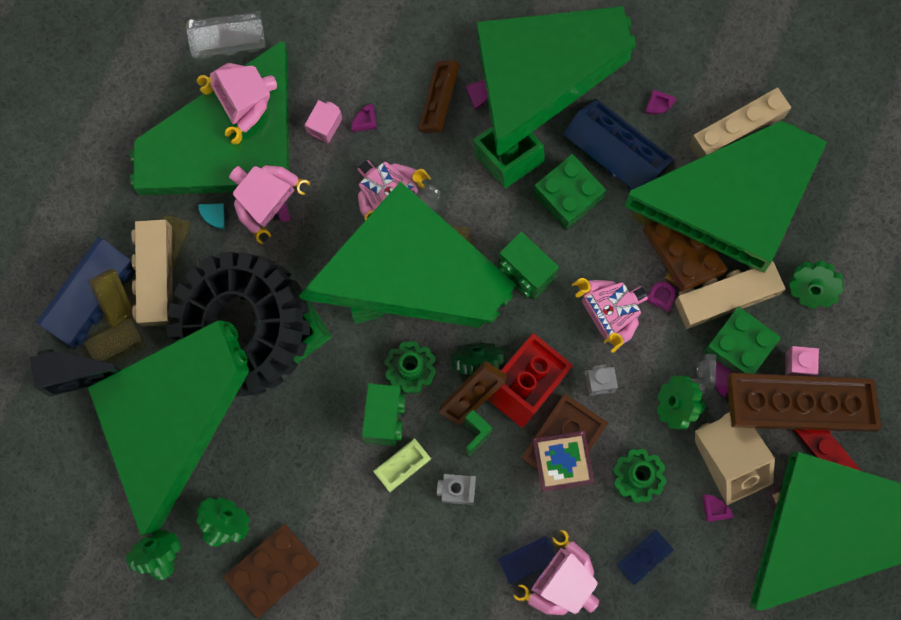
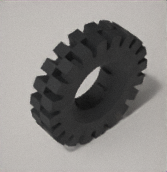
[166,251,310,396]

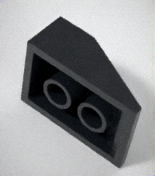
[30,349,121,397]

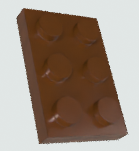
[643,222,727,292]
[521,393,608,489]
[223,524,320,619]

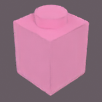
[304,100,342,144]
[785,346,819,376]

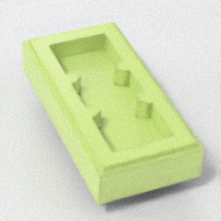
[373,438,431,492]

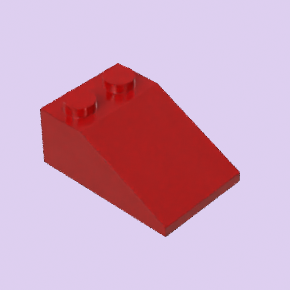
[487,333,573,428]

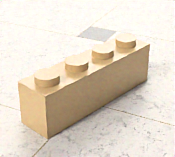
[689,87,792,159]
[131,220,173,327]
[674,261,785,329]

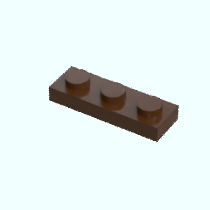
[418,60,460,133]
[438,361,507,426]

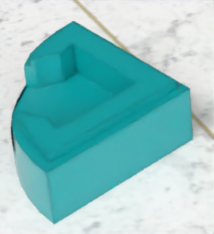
[199,204,225,230]

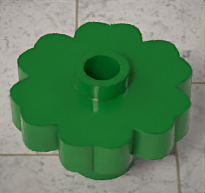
[789,260,845,309]
[384,341,437,395]
[657,375,706,430]
[612,449,667,503]
[196,497,250,547]
[125,530,181,580]

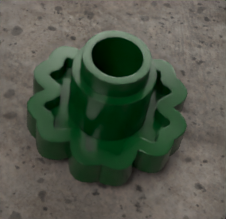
[451,343,505,379]

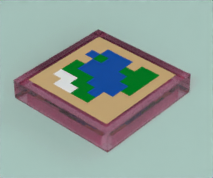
[532,431,594,493]

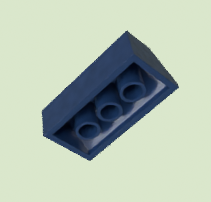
[563,99,674,190]
[36,237,134,349]

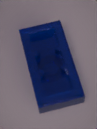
[616,530,674,585]
[498,536,556,584]

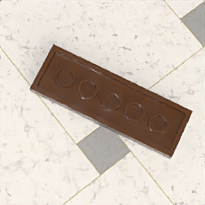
[726,373,882,432]

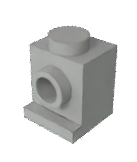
[584,365,618,396]
[437,474,476,505]

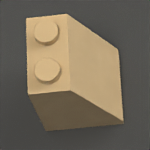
[695,413,775,505]

